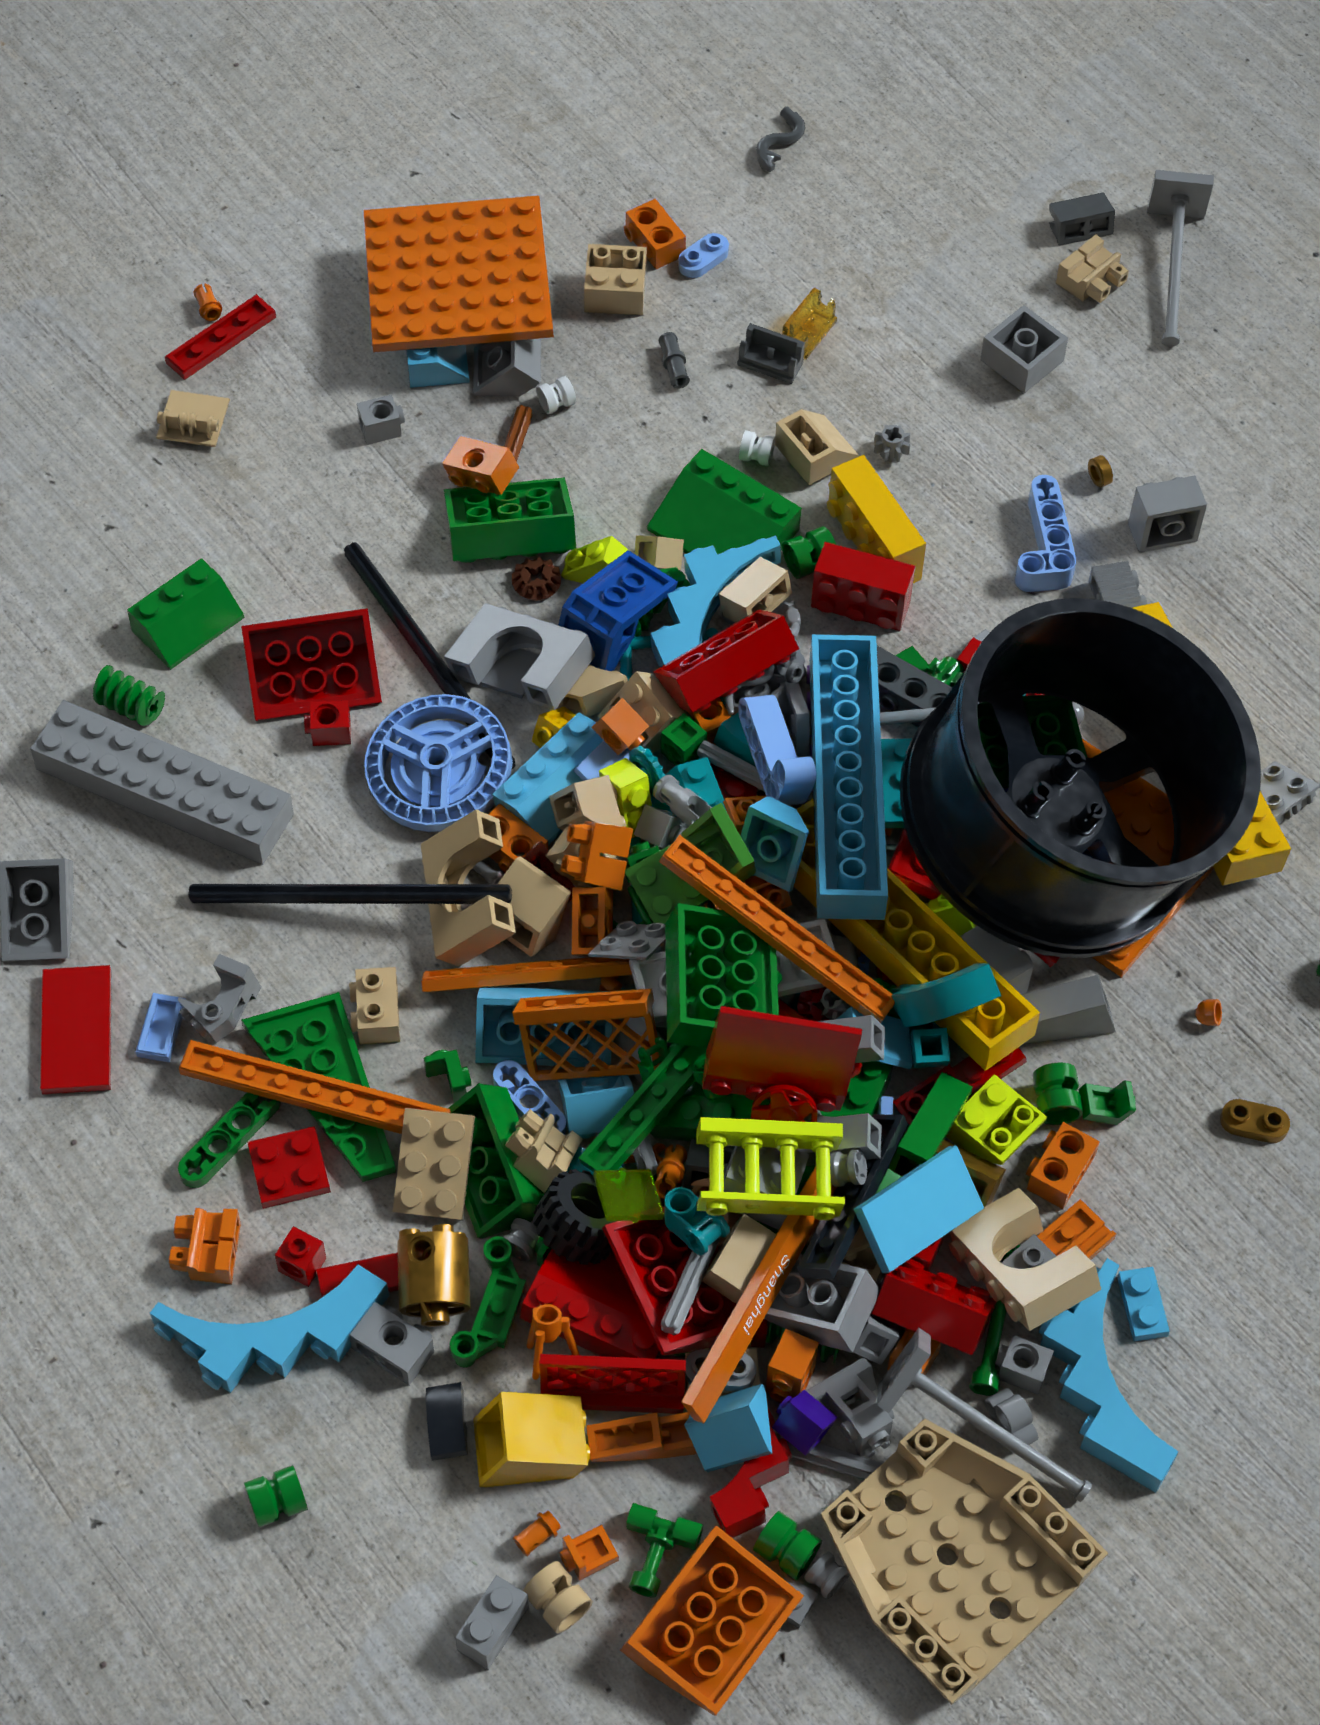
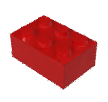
[811,542,915,631]
[872,1259,996,1355]

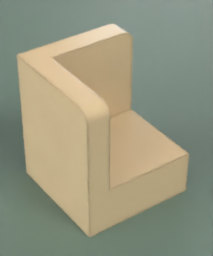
[634,535,684,570]

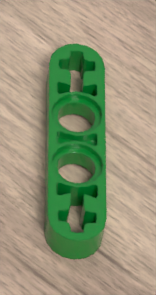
[178,1093,281,1188]

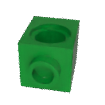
[661,713,707,765]

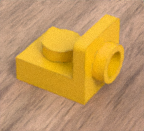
[532,707,576,748]

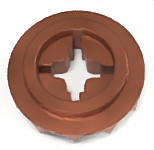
[512,556,561,600]

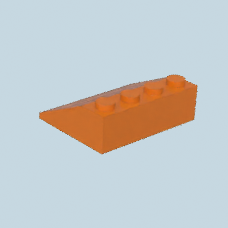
[620,1525,804,1716]

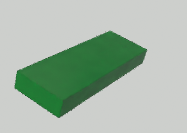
[896,1072,973,1164]

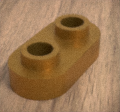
[1220,1099,1290,1143]

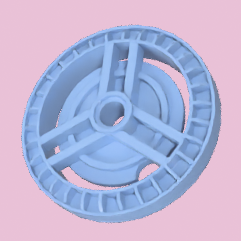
[364,694,512,832]

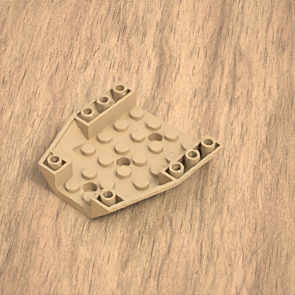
[821,1419,1108,1705]

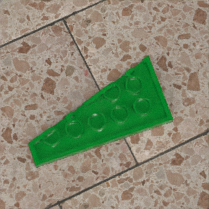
[241,992,396,1182]

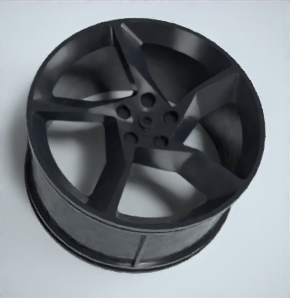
[900,598,1261,958]

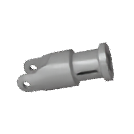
[653,775,712,826]

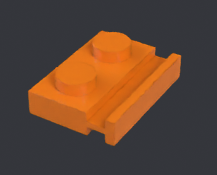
[1037,1199,1116,1260]

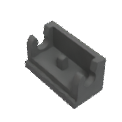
[1049,192,1115,245]
[737,323,805,384]

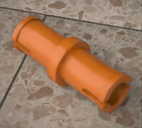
[654,1144,687,1198]

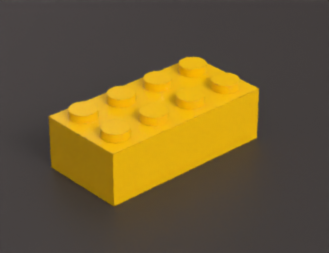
[827,455,926,583]

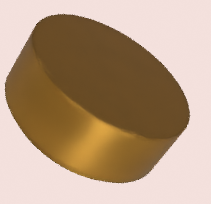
[1088,455,1113,487]

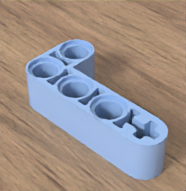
[1015,475,1076,592]
[738,695,816,806]

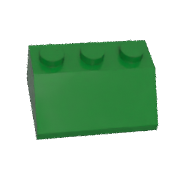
[127,558,245,670]

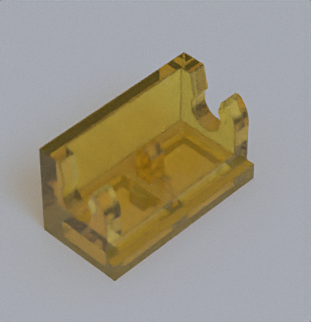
[782,288,837,359]

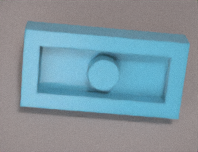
[1117,1267,1170,1342]

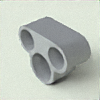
[984,1388,1039,1445]

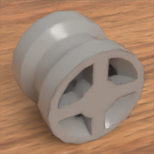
[830,1149,867,1187]
[504,1218,540,1262]
[804,1551,850,1599]

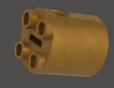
[397,1224,471,1327]

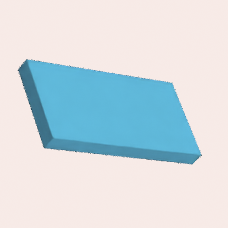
[854,1145,984,1273]

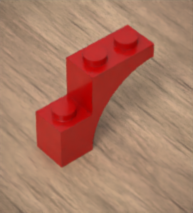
[709,1409,792,1538]

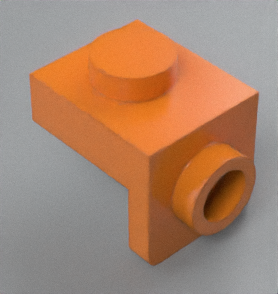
[559,1525,619,1581]

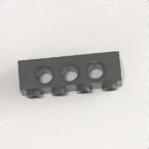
[877,646,952,727]

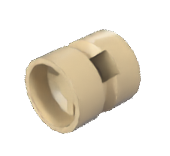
[523,1561,593,1634]

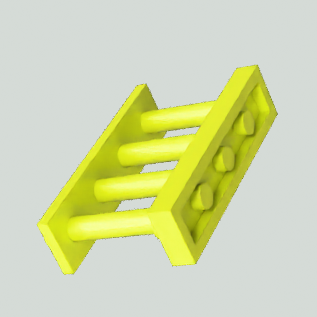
[696,1117,845,1220]

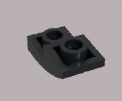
[426,1382,468,1461]

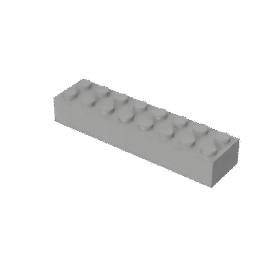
[30,700,294,865]

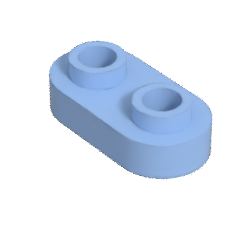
[678,233,729,278]

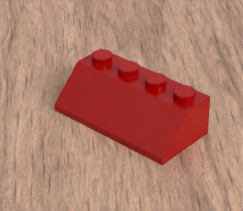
[653,609,799,713]

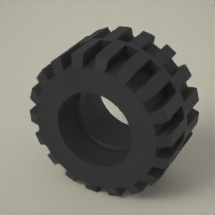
[533,1169,631,1265]

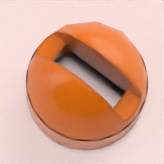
[1195,999,1222,1026]

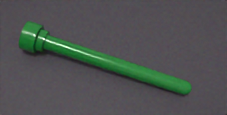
[969,1245,1020,1396]

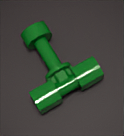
[626,1503,703,1598]

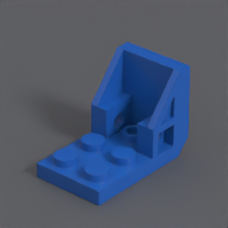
[558,550,678,671]

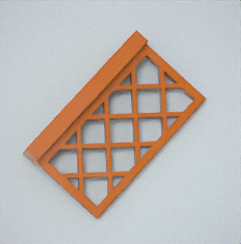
[512,988,661,1081]

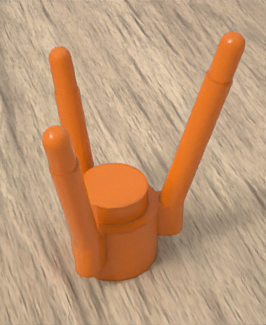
[526,1304,580,1380]

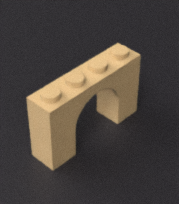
[421,809,516,967]
[949,1188,1101,1331]

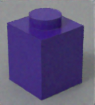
[772,1390,838,1456]

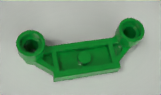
[450,1236,526,1368]

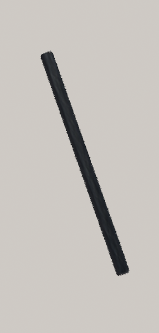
[344,542,516,769]
[188,884,512,904]

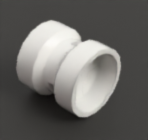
[536,376,576,414]
[739,430,775,467]

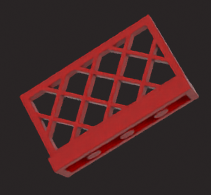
[539,1354,686,1414]

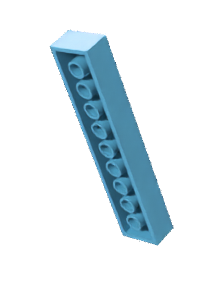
[809,634,888,920]

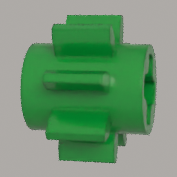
[926,656,964,688]

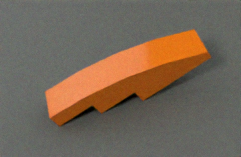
[586,1412,697,1462]

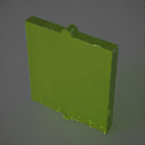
[593,1167,664,1223]

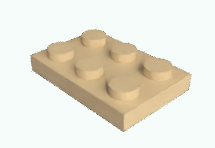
[392,1108,475,1220]

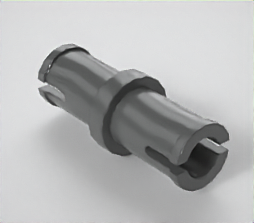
[658,332,690,389]

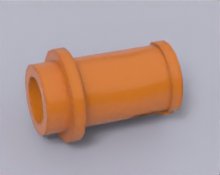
[193,284,222,321]
[513,1510,561,1557]

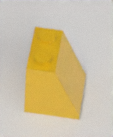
[473,1392,590,1487]

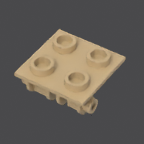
[156,390,230,447]

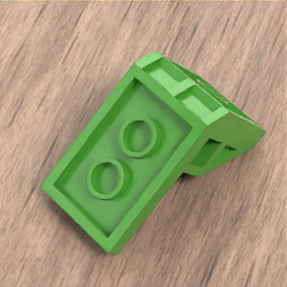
[625,803,756,925]

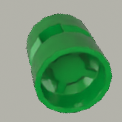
[782,526,836,579]
[1032,1062,1083,1125]
[244,1465,308,1528]
[753,1511,823,1580]

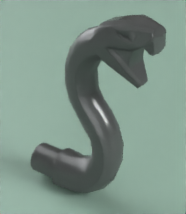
[756,106,806,172]

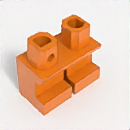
[560,821,633,891]
[169,1208,241,1285]

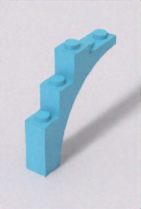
[650,536,781,668]
[1039,1258,1179,1493]
[150,1265,390,1393]

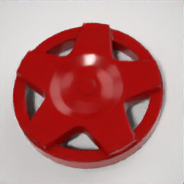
[751,1085,818,1122]

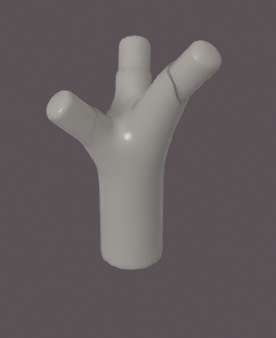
[472,860,504,884]

